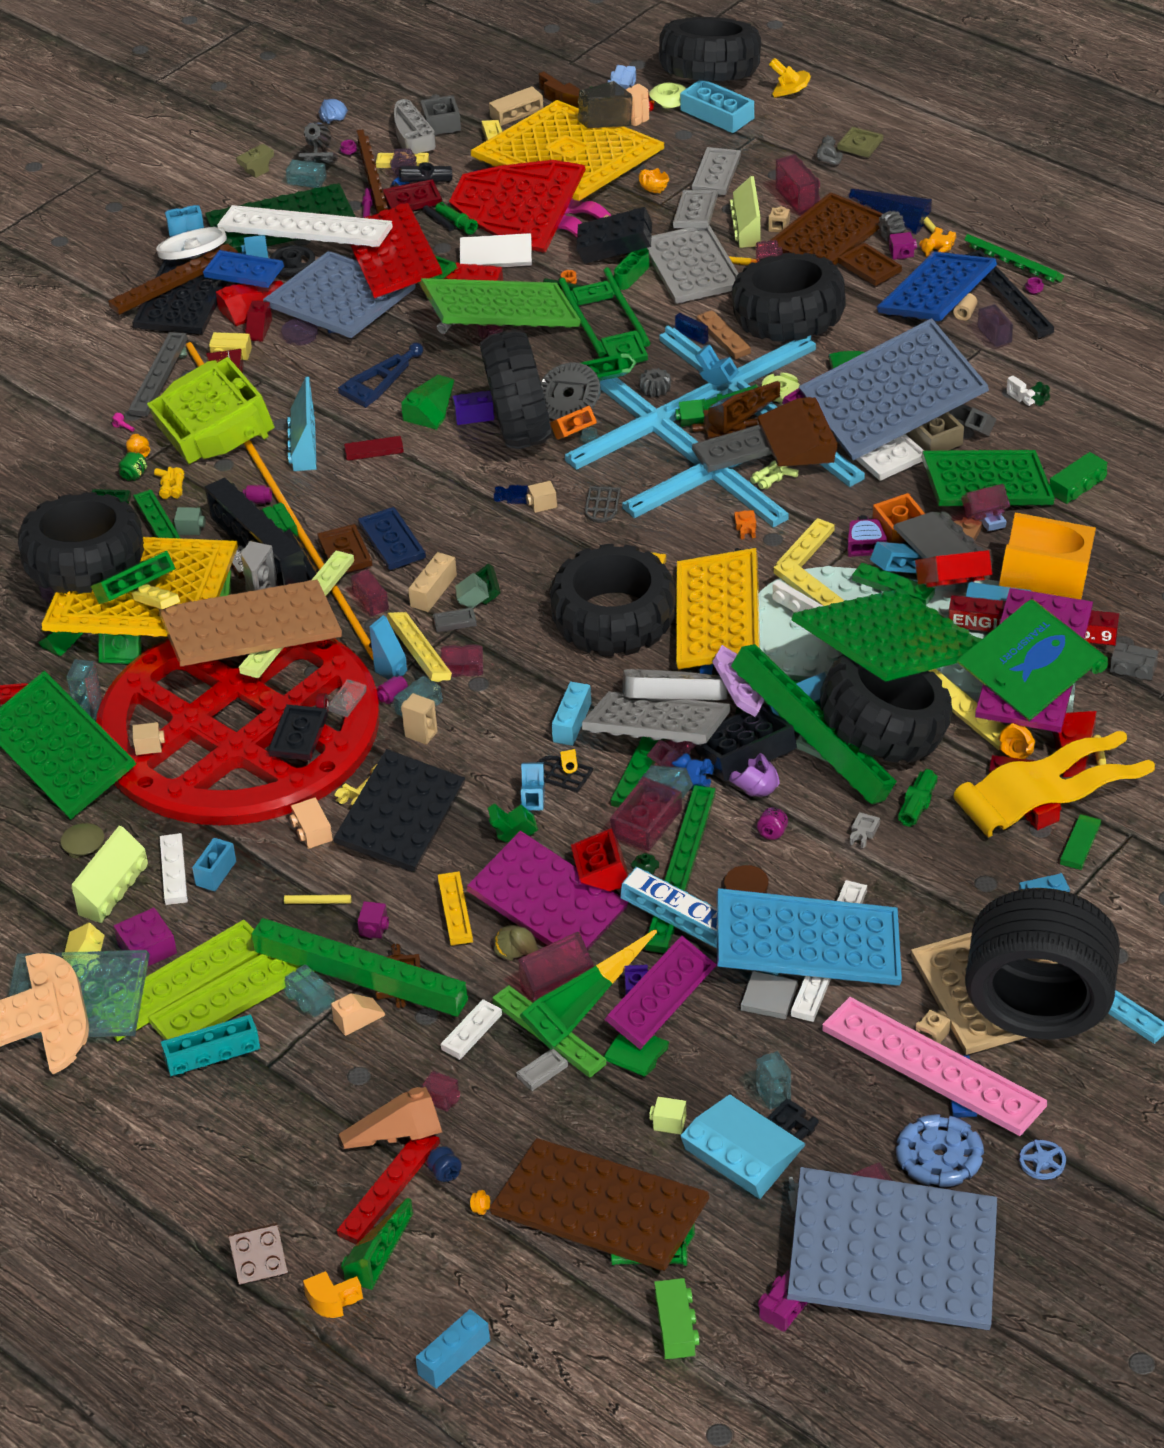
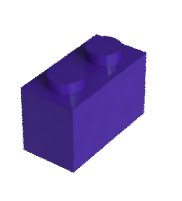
[453,391,494,425]

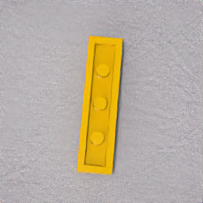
[438,871,473,946]

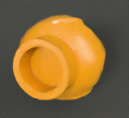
[126,434,150,458]

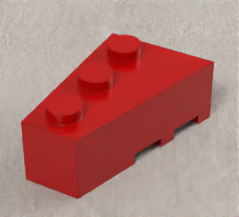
[1052,711,1097,777]

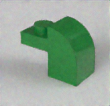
[488,803,538,842]

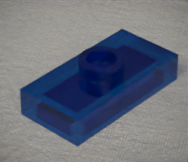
[675,313,709,344]

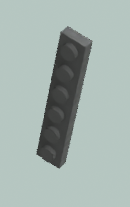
[128,332,188,416]

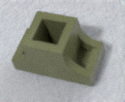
[236,144,274,178]

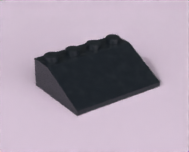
[689,706,797,781]

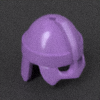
[729,753,780,797]

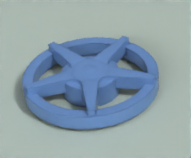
[1019,1140,1066,1180]

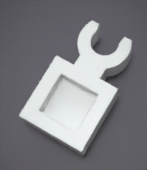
[1007,376,1035,406]

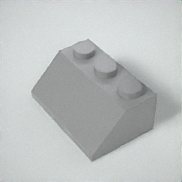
[240,541,278,592]

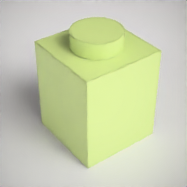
[649,1097,687,1134]

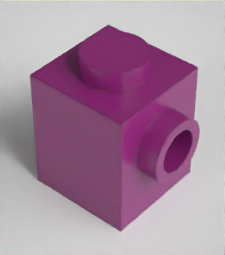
[889,232,917,260]
[358,901,389,939]

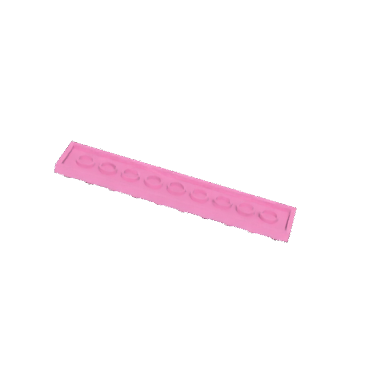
[822,997,1047,1136]

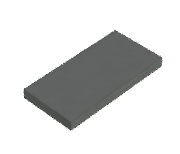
[692,425,772,473]

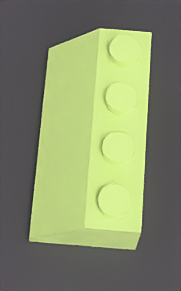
[730,176,761,248]
[71,826,148,923]

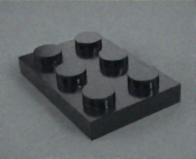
[269,704,328,761]

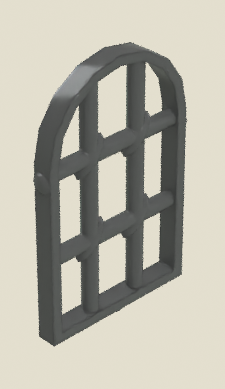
[585,486,621,523]

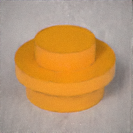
[470,1190,490,1215]

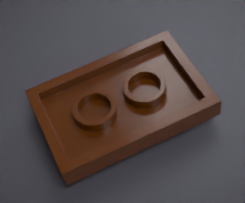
[838,242,902,286]
[317,524,373,573]

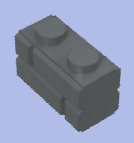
[1110,642,1159,680]

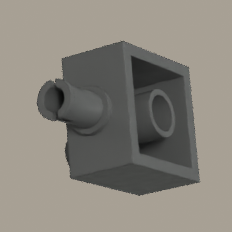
[420,94,461,135]

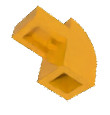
[303,1271,363,1318]

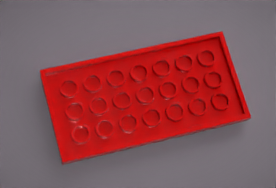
[350,203,443,298]

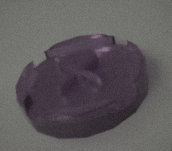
[281,318,318,345]

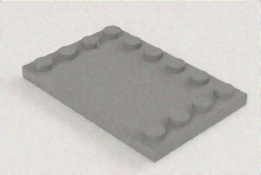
[647,225,738,304]
[582,691,730,745]

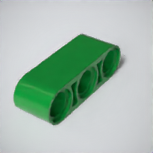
[614,248,650,290]

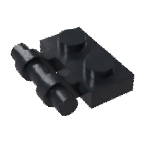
[767,1098,819,1141]

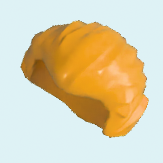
[639,168,669,193]
[998,723,1035,759]

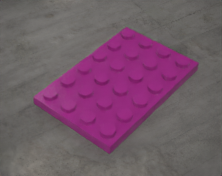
[466,831,628,964]

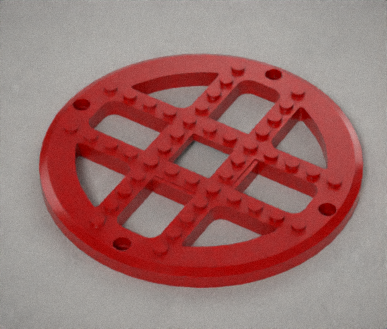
[96,638,380,826]

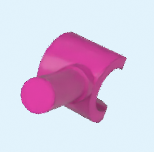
[112,412,135,432]

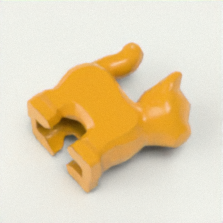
[919,227,956,257]

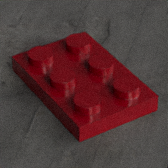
[382,179,442,210]

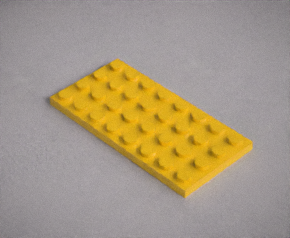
[677,548,760,669]

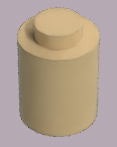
[953,293,978,321]

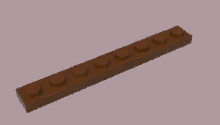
[357,129,387,214]
[108,243,238,315]

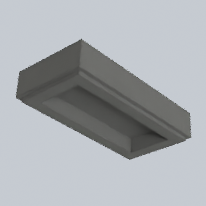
[433,608,477,632]

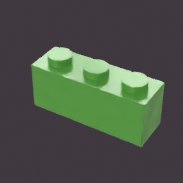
[654,1278,700,1360]

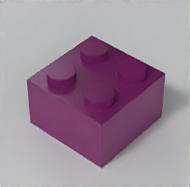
[113,907,177,972]

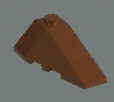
[708,381,780,434]

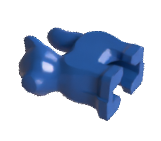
[670,753,714,790]

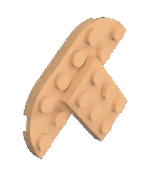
[0,953,89,1074]

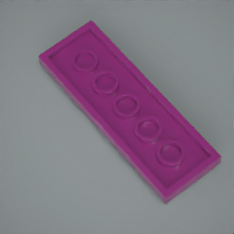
[604,936,716,1050]

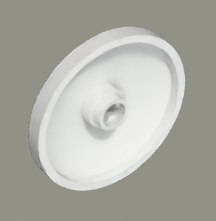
[156,227,227,260]

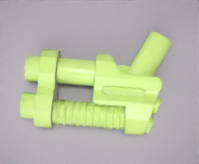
[750,460,799,489]

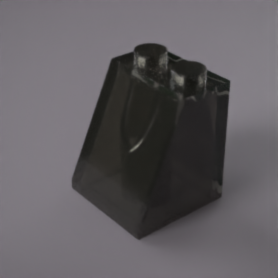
[578,81,632,128]

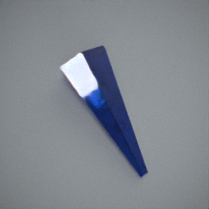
[849,189,932,235]

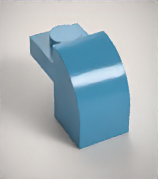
[695,344,739,385]
[521,762,545,810]

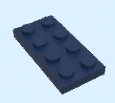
[358,507,426,570]

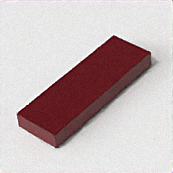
[344,436,404,461]

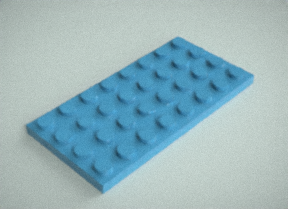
[717,888,902,986]

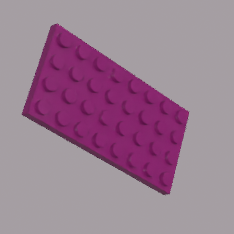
[975,588,1093,733]

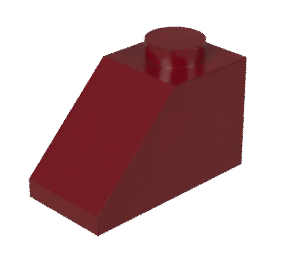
[245,301,272,342]

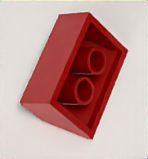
[571,828,629,891]

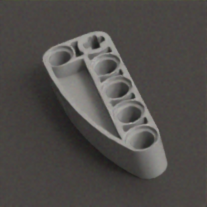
[394,99,436,155]
[622,669,727,700]

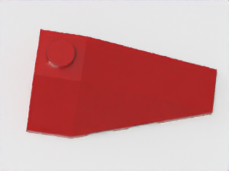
[216,281,284,326]

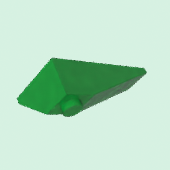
[401,375,455,430]
[341,1198,413,1290]

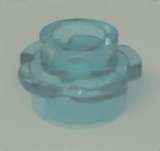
[580,427,599,444]

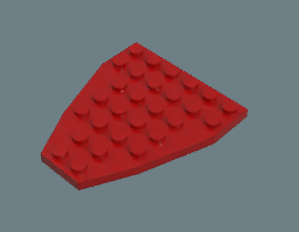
[449,160,586,253]

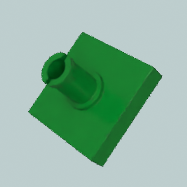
[99,633,141,664]

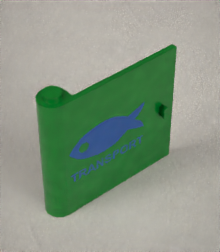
[957,599,1108,721]

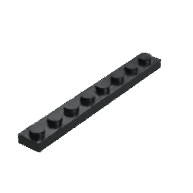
[965,250,1054,338]

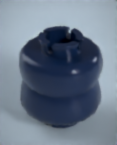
[426,1146,462,1182]

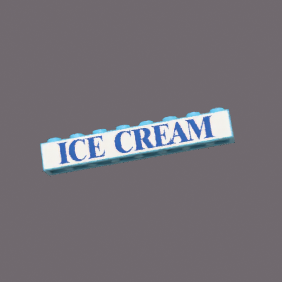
[621,867,781,976]

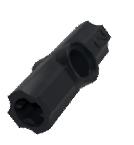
[398,162,453,182]

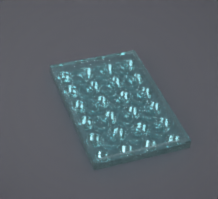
[8,950,150,1039]

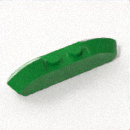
[581,354,636,381]

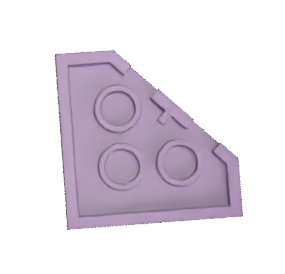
[712,645,764,717]

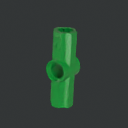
[898,769,938,827]

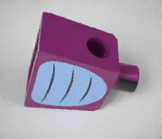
[848,515,887,557]

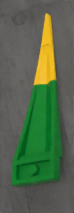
[520,930,657,1050]

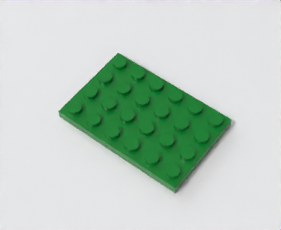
[921,450,1055,506]

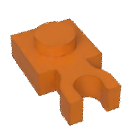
[734,510,756,539]

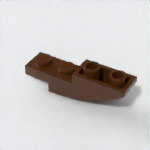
[539,71,588,112]

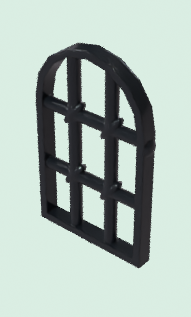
[537,756,593,793]

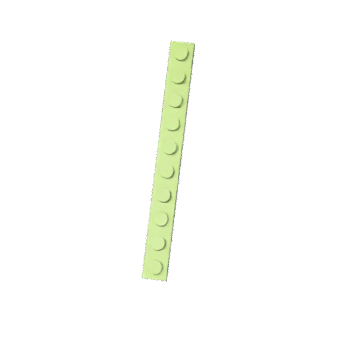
[239,551,354,678]

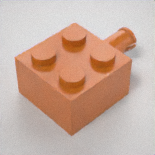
[872,493,925,544]

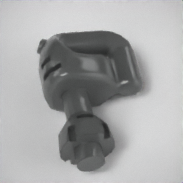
[816,135,843,165]

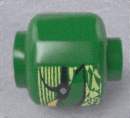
[118,452,147,481]

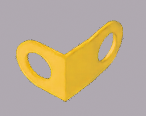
[560,749,578,774]

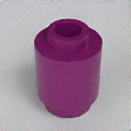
[243,485,272,505]
[377,676,408,704]

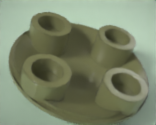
[61,823,104,859]

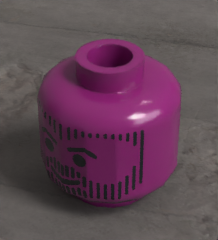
[757,807,788,840]

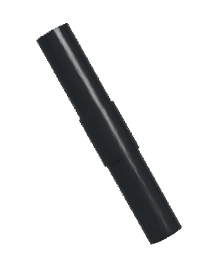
[423,205,454,231]

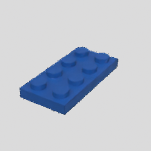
[203,250,284,288]

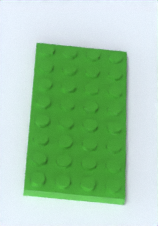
[420,278,581,328]

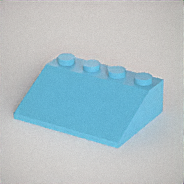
[287,377,317,471]
[681,1094,805,1199]

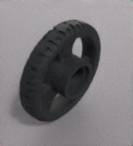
[270,245,315,277]

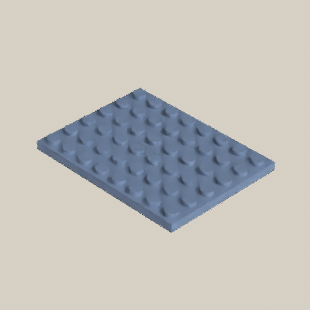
[798,318,989,460]
[787,1167,997,1330]

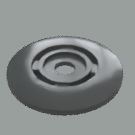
[541,362,601,421]

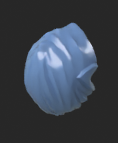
[319,99,348,123]

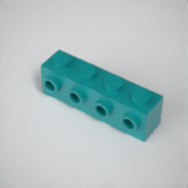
[161,1014,261,1076]

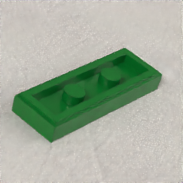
[1060,814,1101,870]

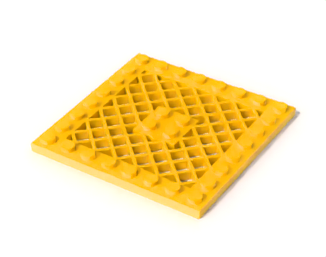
[471,100,664,201]
[42,537,238,637]

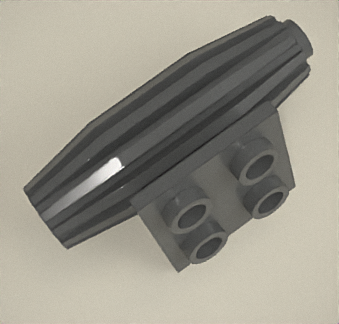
[299,122,338,163]

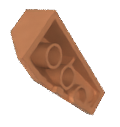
[338,1087,442,1149]

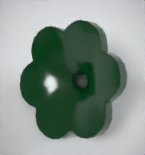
[1030,382,1050,406]
[631,853,659,874]

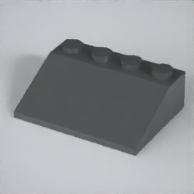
[893,512,992,561]

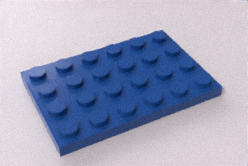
[877,252,997,321]

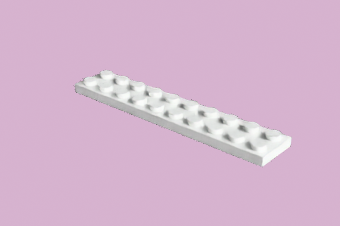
[217,205,393,247]

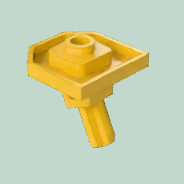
[769,58,811,98]

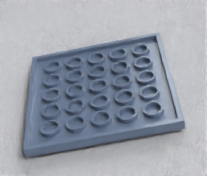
[263,251,416,338]

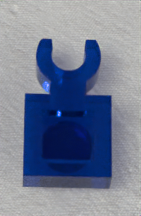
[494,485,528,504]

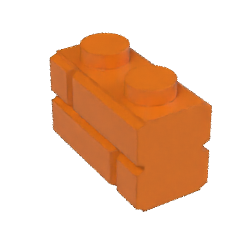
[550,406,597,440]

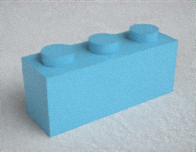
[552,681,591,746]

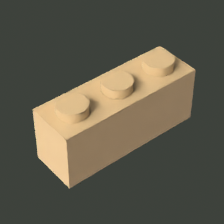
[489,86,543,126]
[408,552,457,612]

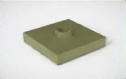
[837,127,883,158]

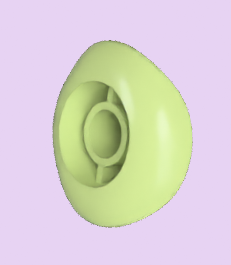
[649,82,686,108]

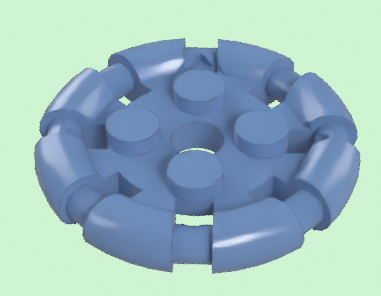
[896,1114,984,1187]

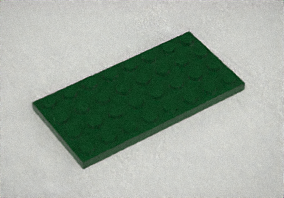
[205,183,356,253]

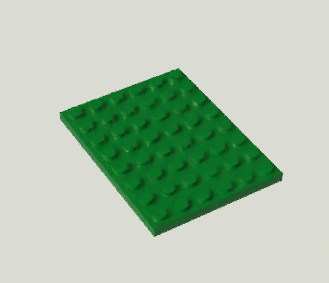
[791,588,982,682]

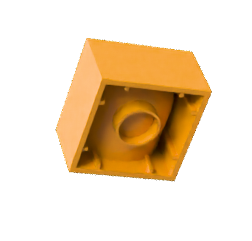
[999,512,1096,600]

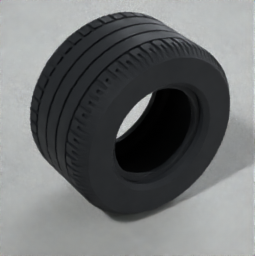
[965,888,1120,1040]

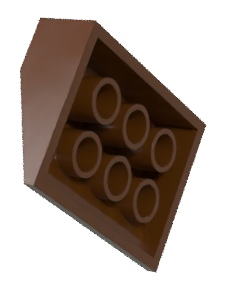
[757,397,838,466]

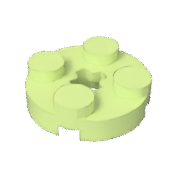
[762,373,799,405]

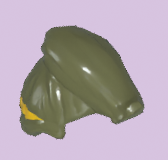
[493,925,541,961]

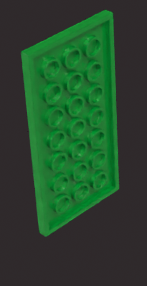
[0,670,136,820]

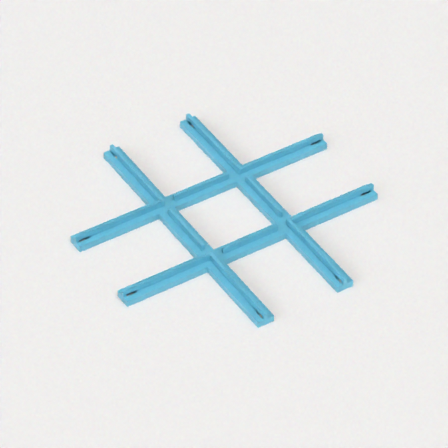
[565,326,865,527]

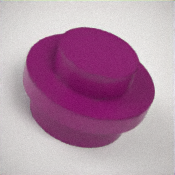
[340,140,357,155]
[1025,277,1044,294]

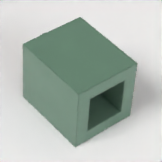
[174,507,205,535]
[455,573,489,608]

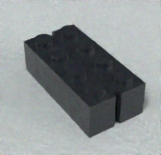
[576,207,652,264]

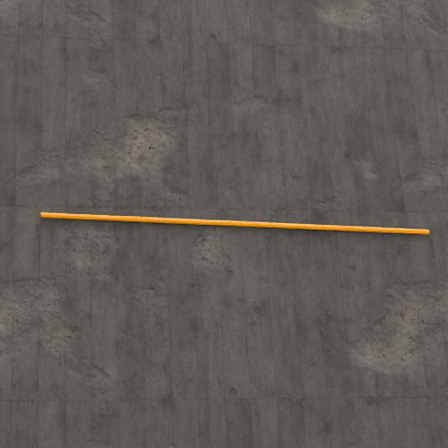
[186,342,373,660]

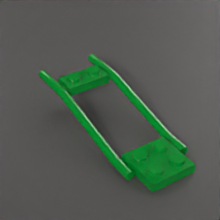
[559,267,651,363]

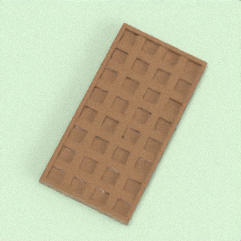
[159,579,342,666]

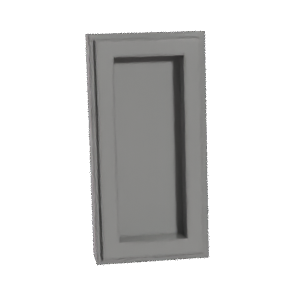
[516,1049,568,1091]

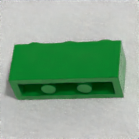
[1049,452,1108,504]

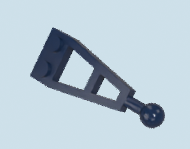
[338,342,423,408]

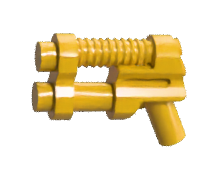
[154,467,185,499]

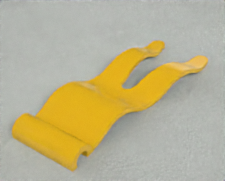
[953,731,1155,838]

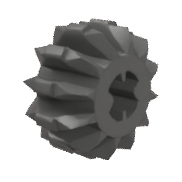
[878,211,906,241]
[639,368,671,398]

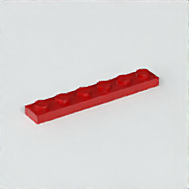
[337,1135,440,1244]

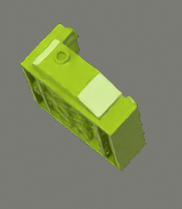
[147,357,275,464]

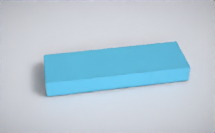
[1108,990,1164,1044]

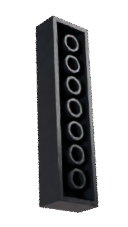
[204,478,308,586]

